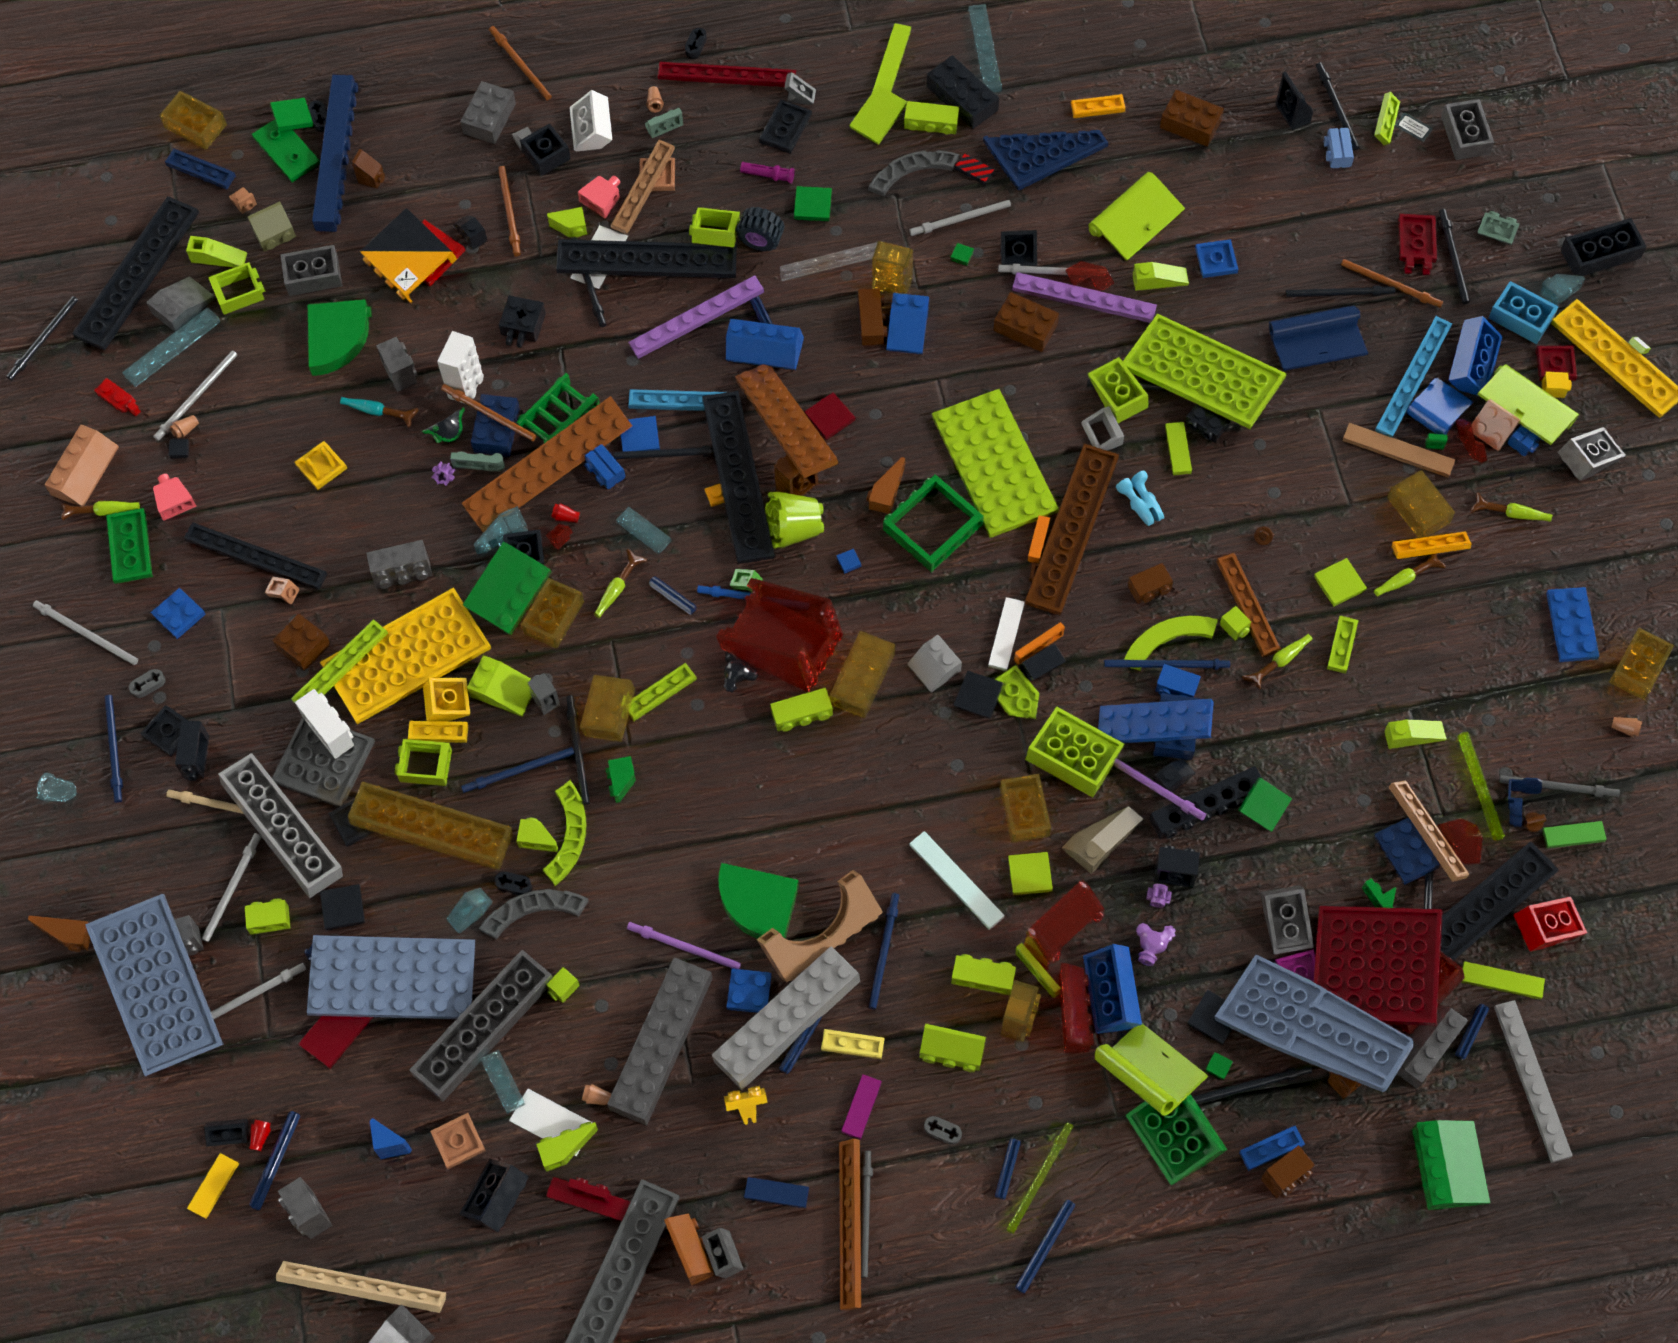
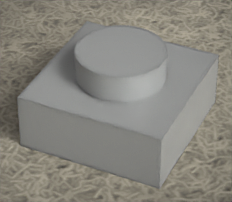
[512,127,532,150]

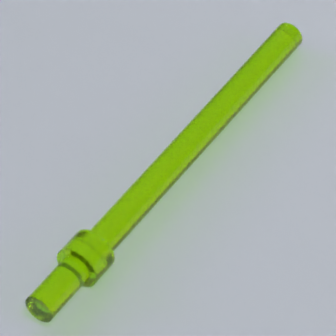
[1006,1122,1074,1234]

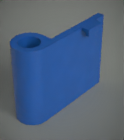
[1406,378,1473,435]

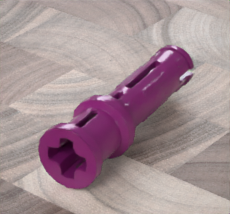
[740,162,795,184]

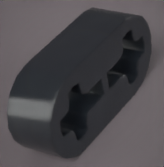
[685,27,707,59]
[309,100,327,132]
[495,871,532,895]

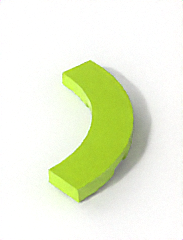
[1124,616,1218,671]
[543,780,587,886]

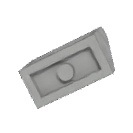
[1081,406,1124,450]

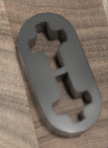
[129,669,165,698]
[924,1116,962,1145]

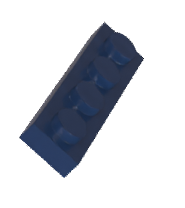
[165,149,236,189]

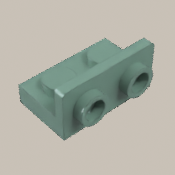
[645,108,683,138]
[1477,211,1519,245]

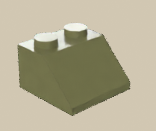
[248,202,296,252]

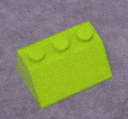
[919,1024,986,1072]

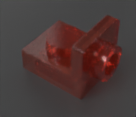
[546,524,573,549]

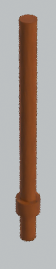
[489,26,552,100]
[498,166,521,257]
[1341,259,1443,308]
[441,384,536,441]

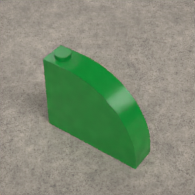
[308,300,372,376]
[719,863,799,939]

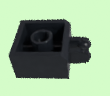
[499,295,546,348]

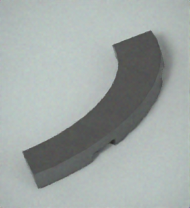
[868,150,959,196]
[479,889,589,940]

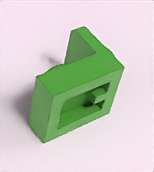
[730,569,763,594]

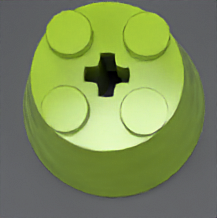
[765,492,824,549]

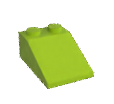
[1088,357,1149,423]
[467,655,532,717]

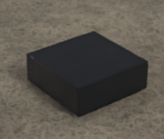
[168,439,189,459]

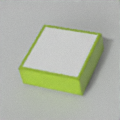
[1629,337,1651,354]

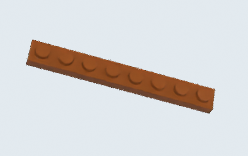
[839,1139,861,1311]

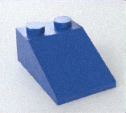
[886,293,929,354]

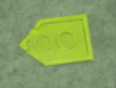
[995,665,1039,719]

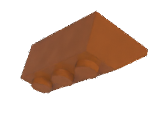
[664,1213,714,1286]

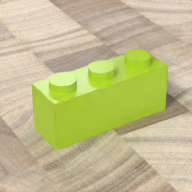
[904,101,959,134]
[770,688,833,731]
[951,954,1016,996]

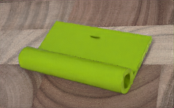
[1089,172,1185,261]
[1477,364,1579,445]
[1095,1024,1208,1116]

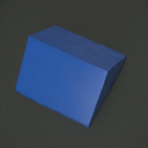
[370,1118,412,1159]

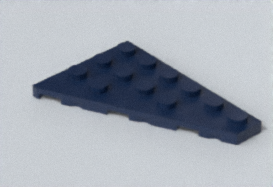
[983,130,1109,191]

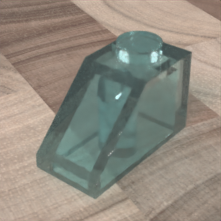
[1540,274,1585,306]
[447,888,492,933]

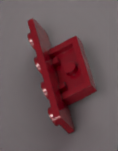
[546,1177,631,1221]

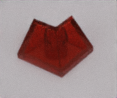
[1437,818,1483,864]

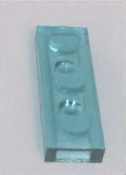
[616,507,671,554]
[481,1050,526,1114]

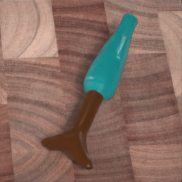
[340,397,419,428]

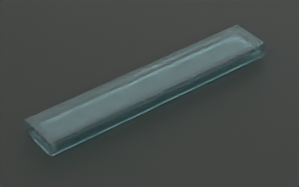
[968,4,1002,92]

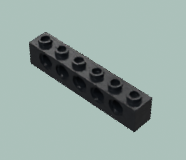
[1149,766,1263,840]

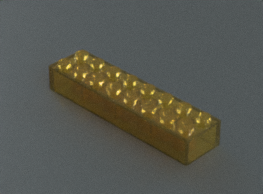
[348,782,513,870]

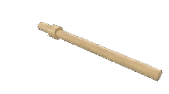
[167,790,244,814]

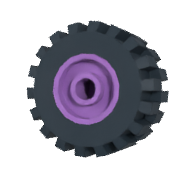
[736,207,785,251]

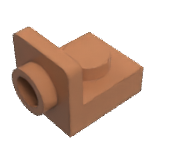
[229,187,257,214]
[265,577,299,604]

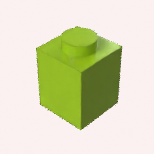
[1219,606,1251,640]
[546,967,580,1003]

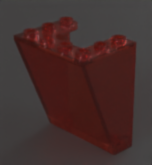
[716,578,843,693]

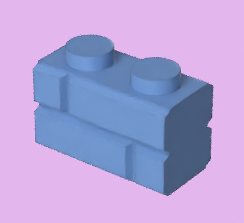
[1323,128,1354,168]

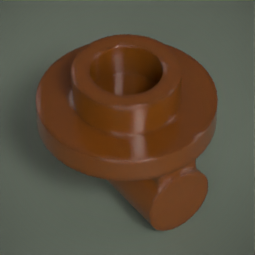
[1254,526,1275,545]
[1523,812,1546,832]

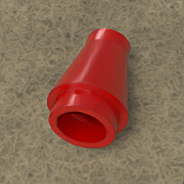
[551,503,580,523]
[249,1120,271,1151]

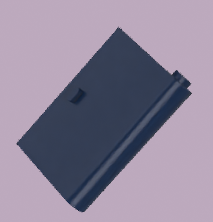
[1268,305,1368,371]

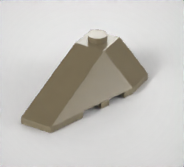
[1062,806,1143,874]

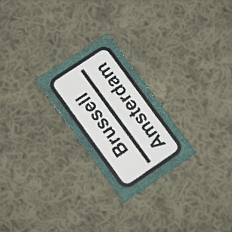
[1395,113,1433,141]

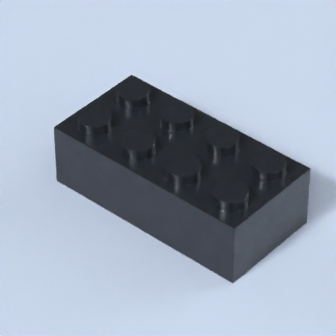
[926,55,999,129]
[1560,218,1647,278]

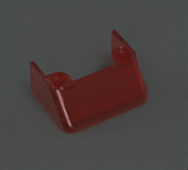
[1024,880,1105,971]

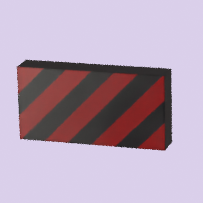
[955,154,994,185]

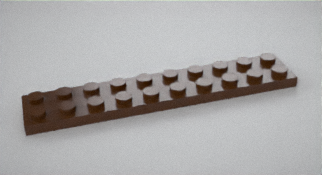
[1025,444,1119,616]

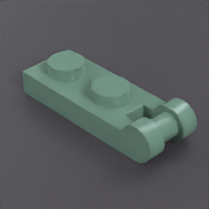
[450,452,505,472]

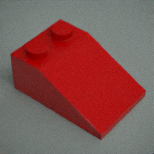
[1514,897,1587,952]

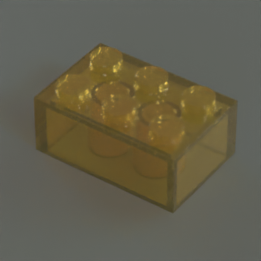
[159,91,227,150]
[872,241,913,294]
[1387,470,1455,538]
[521,578,584,648]
[1609,628,1674,700]
[580,675,635,742]
[999,774,1051,843]
[1001,980,1041,1042]

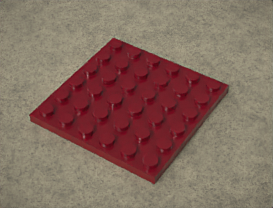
[1314,906,1442,1026]

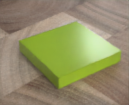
[1314,558,1367,607]
[1008,852,1053,895]

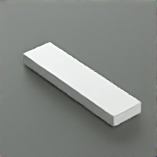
[988,597,1024,671]

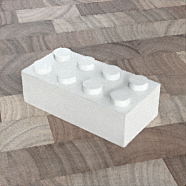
[437,331,484,404]

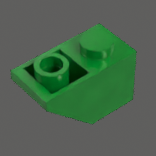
[605,756,636,803]

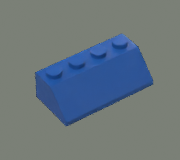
[1448,316,1502,396]
[726,319,804,370]
[1083,944,1142,1034]

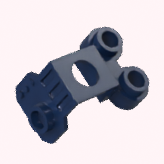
[1508,778,1542,827]

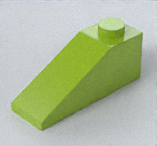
[1133,262,1189,291]
[1384,720,1446,749]

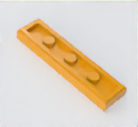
[1392,531,1471,559]

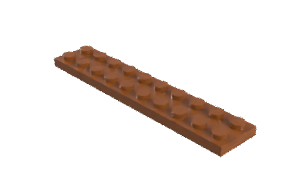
[735,364,838,478]
[461,396,632,534]

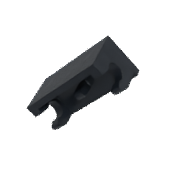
[1020,643,1066,681]

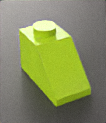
[547,207,587,238]
[517,818,558,852]

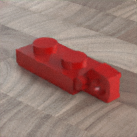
[94,378,141,416]

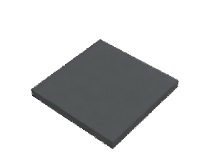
[272,717,375,807]

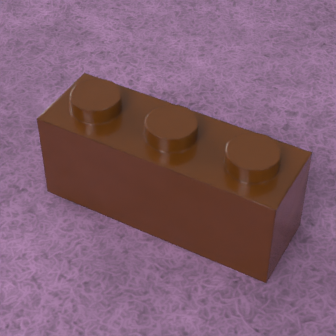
[858,288,887,346]

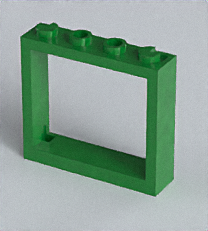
[883,474,984,572]

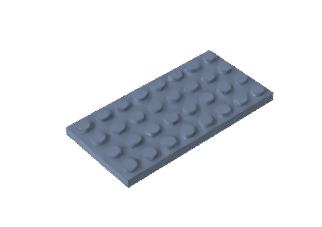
[85,894,223,1076]
[307,935,475,1019]

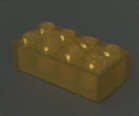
[829,631,895,718]

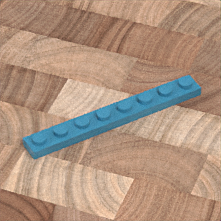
[1375,316,1453,438]

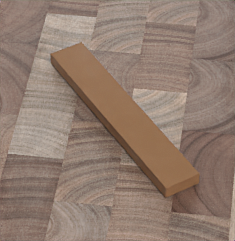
[611,140,675,235]
[1342,423,1455,478]
[1389,780,1469,882]

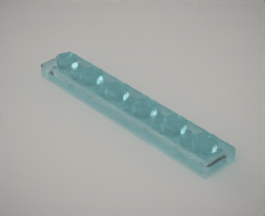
[122,307,220,387]

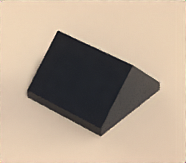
[1000,230,1037,266]
[503,529,545,565]

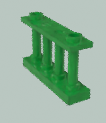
[516,373,600,444]

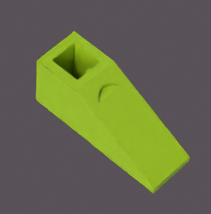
[186,236,247,268]
[536,1122,598,1172]

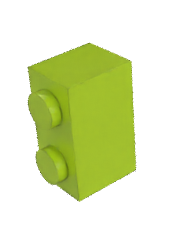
[245,899,290,935]

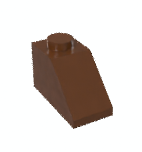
[352,149,385,189]

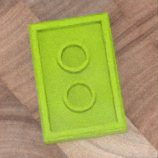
[849,85,907,145]

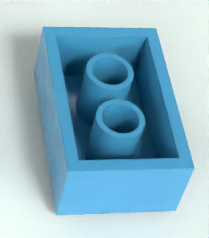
[1488,281,1558,344]

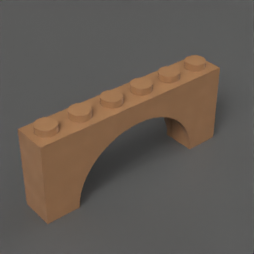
[757,870,883,982]

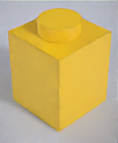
[1542,372,1572,398]

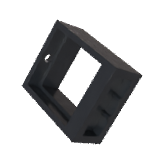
[175,721,210,781]

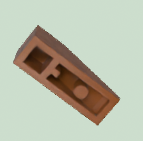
[866,457,905,514]
[28,916,90,952]

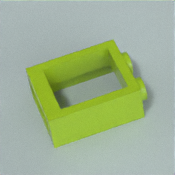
[689,207,740,247]
[208,262,265,315]
[395,739,452,786]

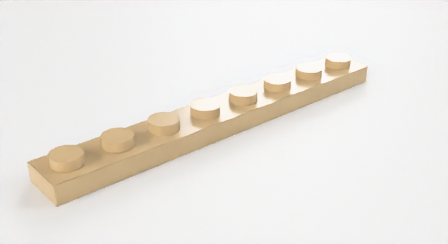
[276,1261,446,1313]

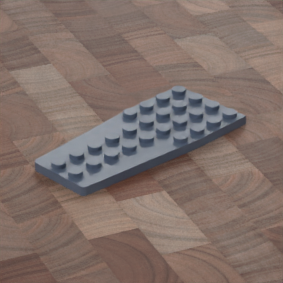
[1215,955,1413,1092]

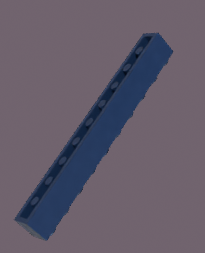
[312,75,358,232]

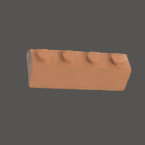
[45,425,119,506]

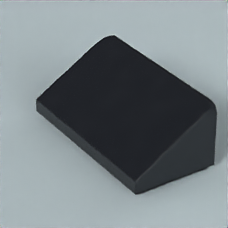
[204,1119,248,1147]

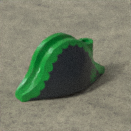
[422,407,465,444]

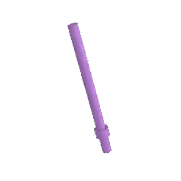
[1113,759,1206,820]
[627,922,741,969]

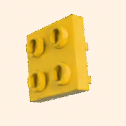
[294,441,347,490]
[724,1086,768,1125]

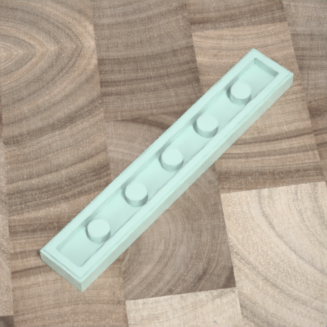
[910,831,1004,930]

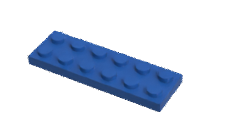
[1098,699,1214,743]

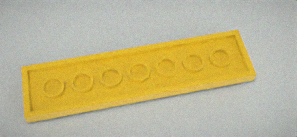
[1551,299,1678,418]

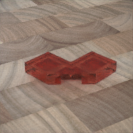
[1065,261,1114,292]
[1456,418,1487,463]

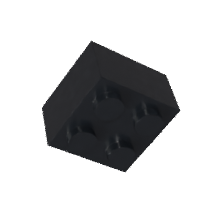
[520,123,571,176]
[1154,846,1200,888]

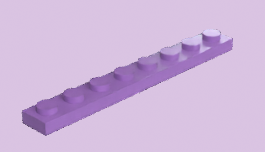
[1012,272,1157,323]
[629,276,764,359]

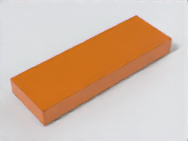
[1014,622,1065,665]

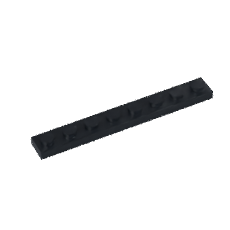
[184,522,328,590]

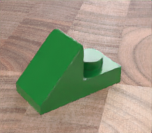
[1362,878,1396,908]

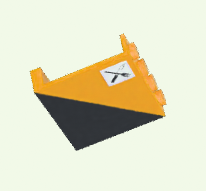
[360,208,457,303]

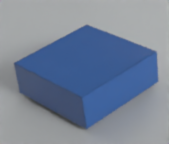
[836,549,861,574]

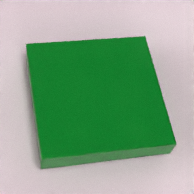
[270,98,313,131]
[794,186,832,221]
[1238,777,1292,832]

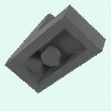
[784,72,816,105]

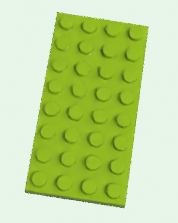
[1123,314,1286,429]
[932,389,1059,538]

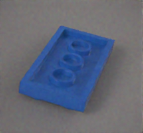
[1546,587,1600,662]

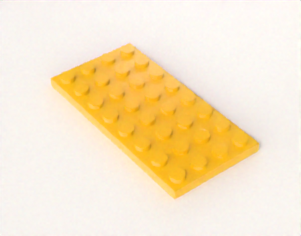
[320,587,491,724]

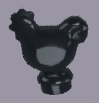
[723,648,758,693]

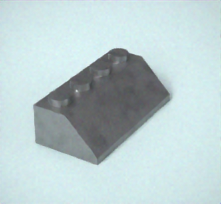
[1397,1004,1468,1089]

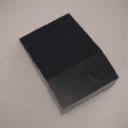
[1275,72,1313,130]

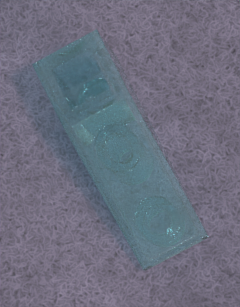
[474,506,528,555]

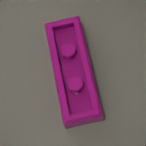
[841,1074,882,1140]

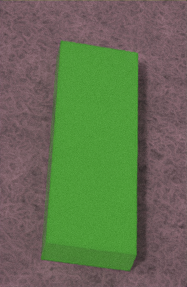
[1542,821,1607,848]

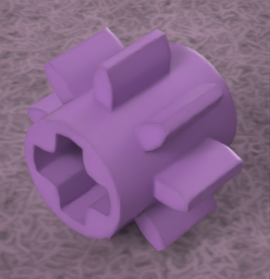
[432,462,455,486]
[1146,884,1172,908]

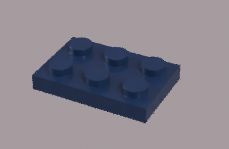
[1375,817,1440,885]

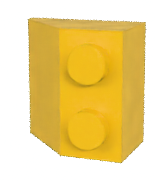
[423,678,470,722]

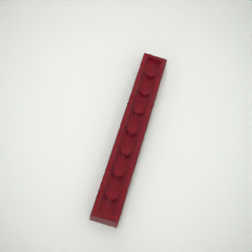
[657,62,796,87]

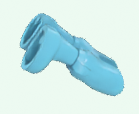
[1116,471,1164,526]

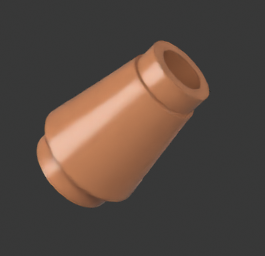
[646,86,664,113]
[170,415,199,439]
[1611,717,1642,737]
[582,1084,612,1105]

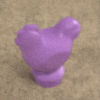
[1136,923,1176,966]

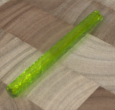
[1458,732,1504,841]

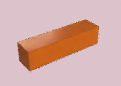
[1028,515,1050,563]

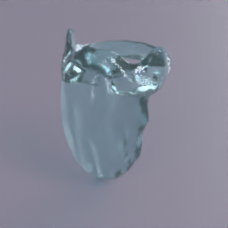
[35,773,77,802]

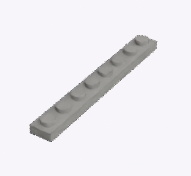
[1494,1000,1573,1163]

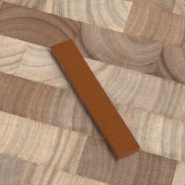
[1216,553,1281,658]

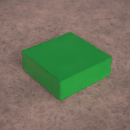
[951,243,974,266]
[1425,433,1447,450]
[1205,1052,1233,1081]

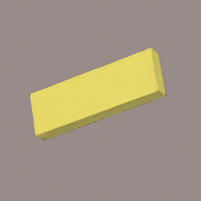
[821,1029,884,1059]

